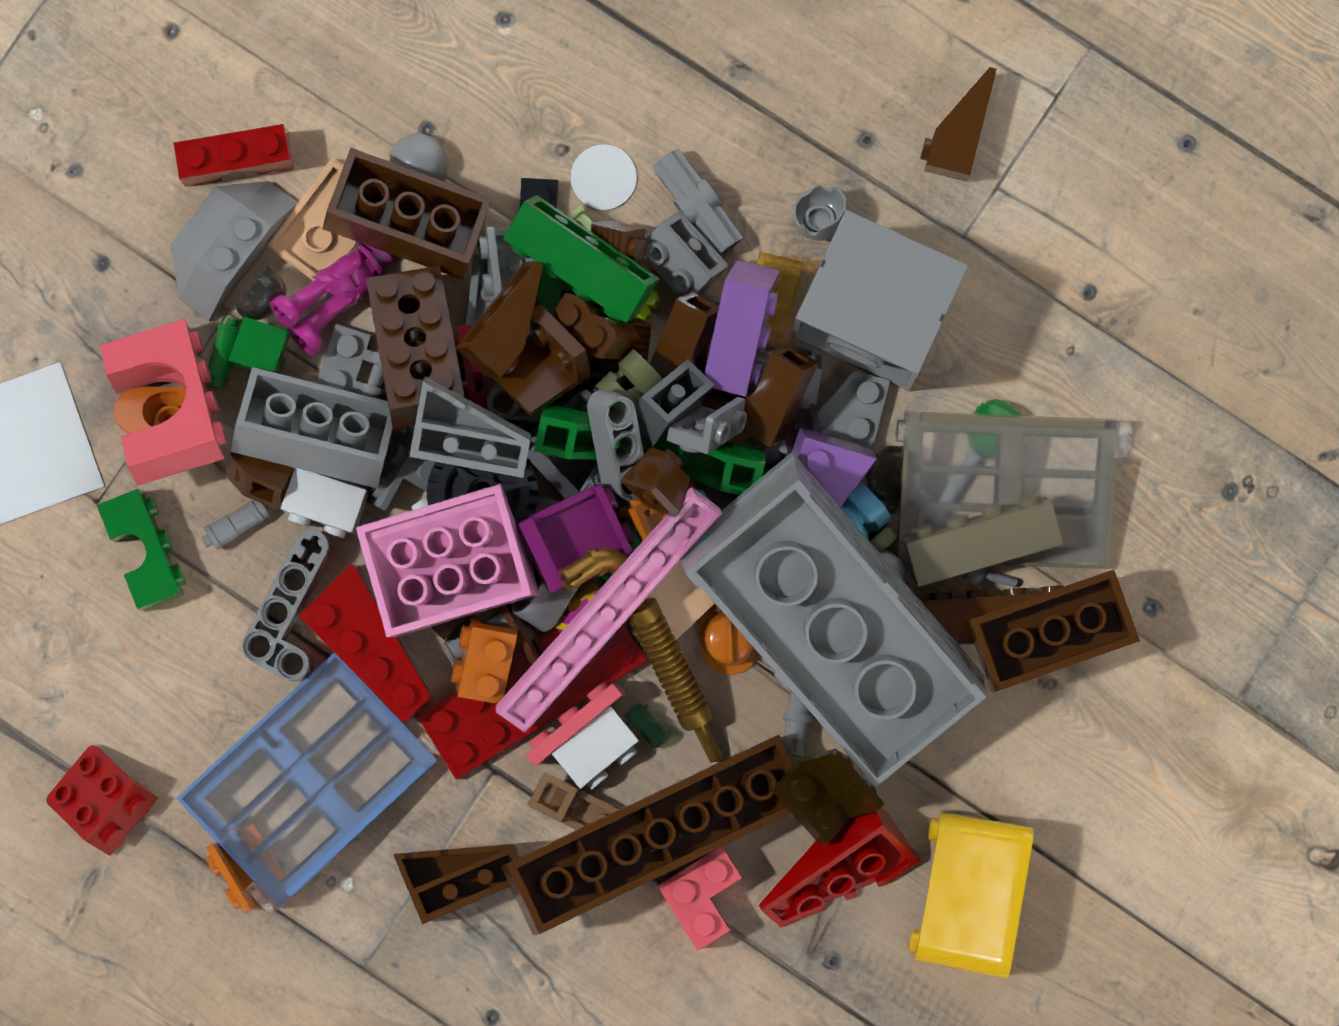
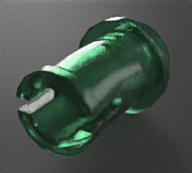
[623,701,670,749]

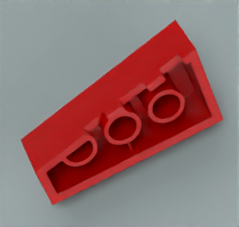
[298,563,434,724]

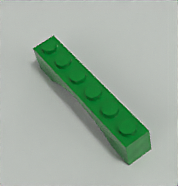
[534,404,765,495]

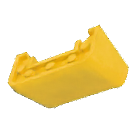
[908,811,1034,979]

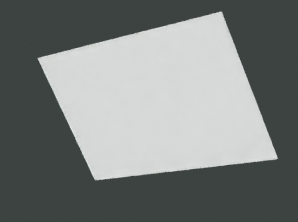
[0,362,104,524]

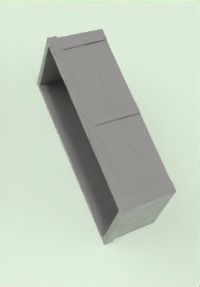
[681,452,987,787]

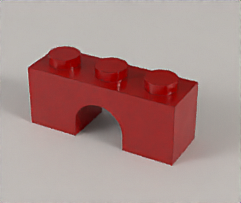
[173,124,294,187]

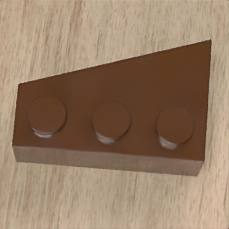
[393,844,520,924]

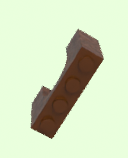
[650,291,819,448]

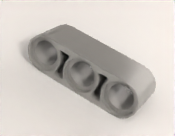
[587,389,644,501]

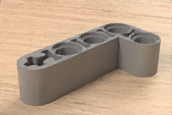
[242,529,332,682]

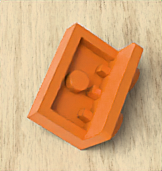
[451,615,517,704]

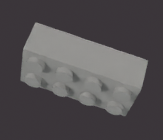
[230,367,392,488]

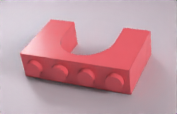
[99,319,227,486]

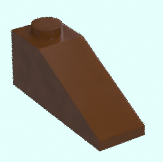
[920,67,997,182]
[455,261,543,378]

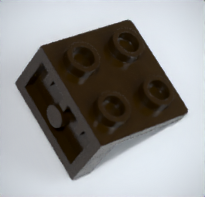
[772,749,884,846]

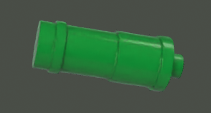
[206,318,240,389]

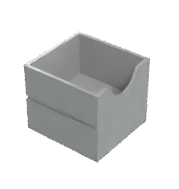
[791,210,968,391]

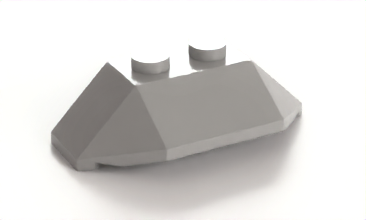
[170,181,298,321]

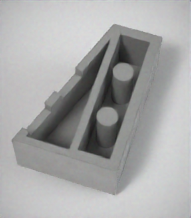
[409,376,531,478]

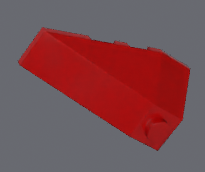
[759,808,921,927]

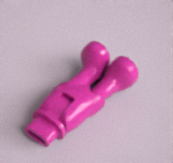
[269,245,393,357]

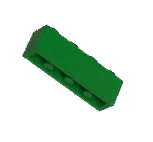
[503,195,660,322]

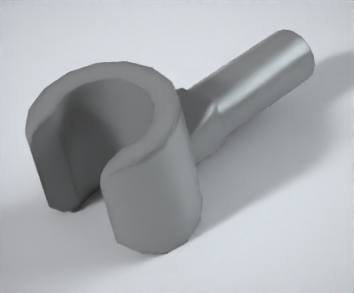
[962,568,1017,588]

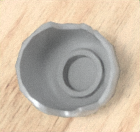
[389,132,449,181]
[792,185,849,241]

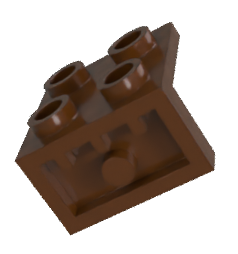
[492,304,591,416]

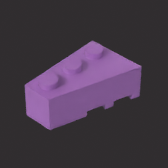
[704,260,781,396]
[792,427,877,507]

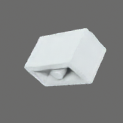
[281,468,369,539]
[552,706,639,790]

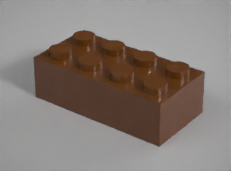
[322,148,492,280]
[966,569,1140,692]

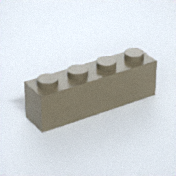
[902,493,1064,587]

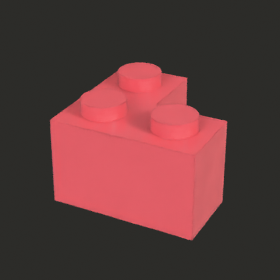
[657,847,742,951]

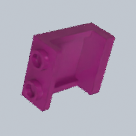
[516,483,635,593]

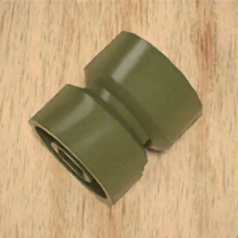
[595,349,663,406]

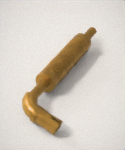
[558,547,723,763]

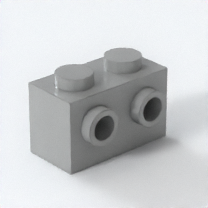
[644,211,729,297]

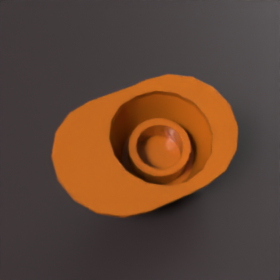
[113,386,186,433]
[699,604,758,675]

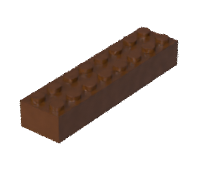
[501,735,793,935]

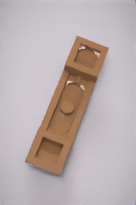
[527,772,619,830]

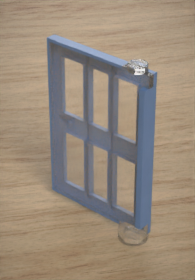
[176,653,438,916]

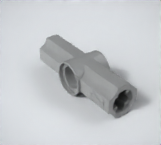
[653,148,743,256]

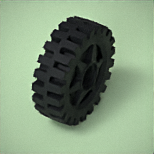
[427,459,539,522]

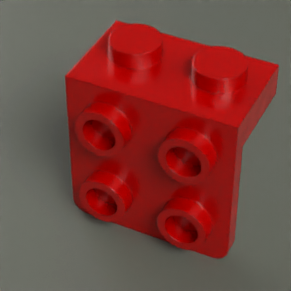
[46,745,158,856]

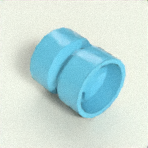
[840,483,892,539]

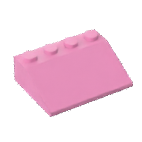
[356,484,539,637]

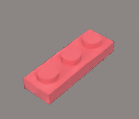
[526,682,626,766]

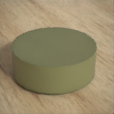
[868,524,898,553]

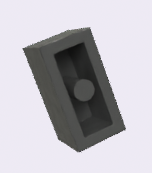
[635,359,715,447]

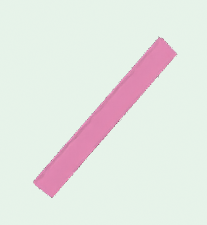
[495,487,722,732]

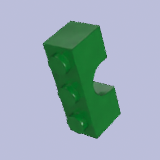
[96,488,186,611]

